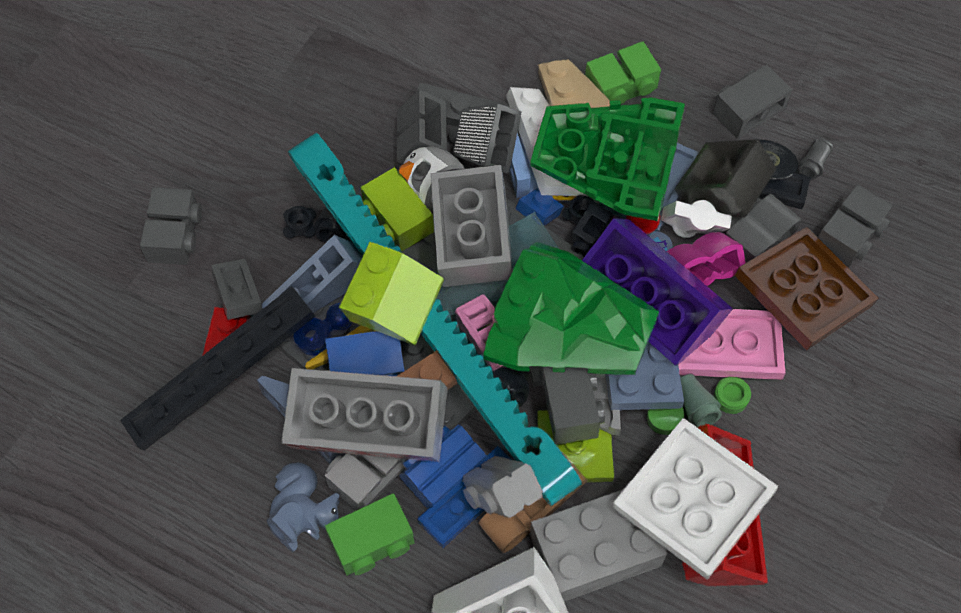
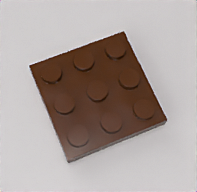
[734,227,879,350]

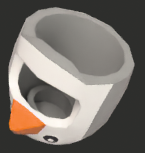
[399,146,465,211]

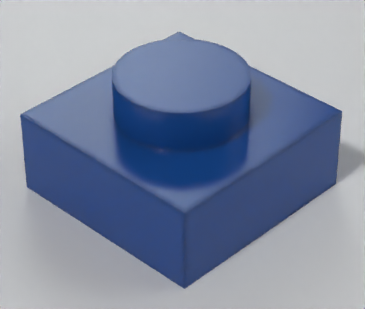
[516,187,564,228]

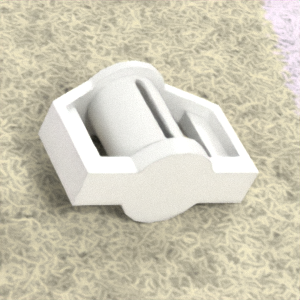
[661,200,732,238]

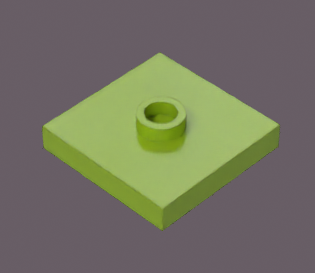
[537,410,614,482]

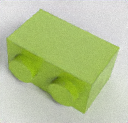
[360,167,434,252]

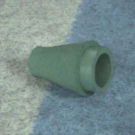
[680,374,722,427]

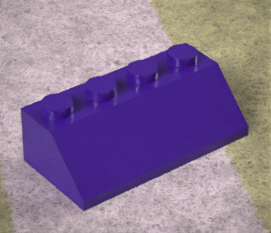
[582,218,733,366]

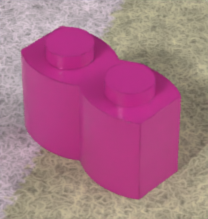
[667,232,746,286]

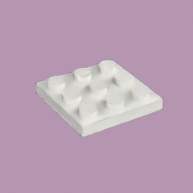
[613,418,778,580]

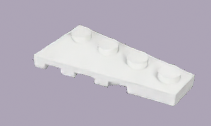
[506,87,587,196]

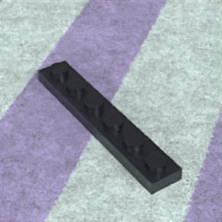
[120,286,315,451]

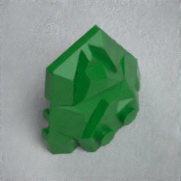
[530,97,685,221]
[483,242,659,375]

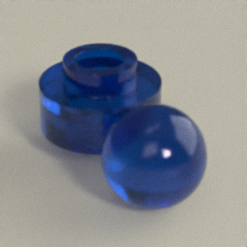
[294,303,353,356]

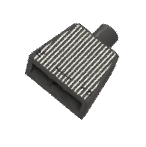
[449,103,522,173]

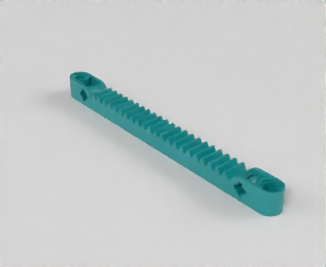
[287,132,582,506]

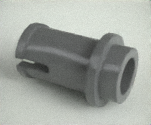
[798,138,833,180]

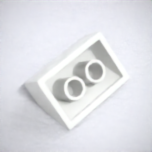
[432,547,568,613]

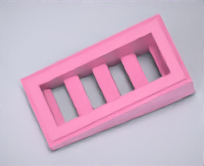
[455,294,502,371]

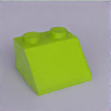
[339,242,444,345]

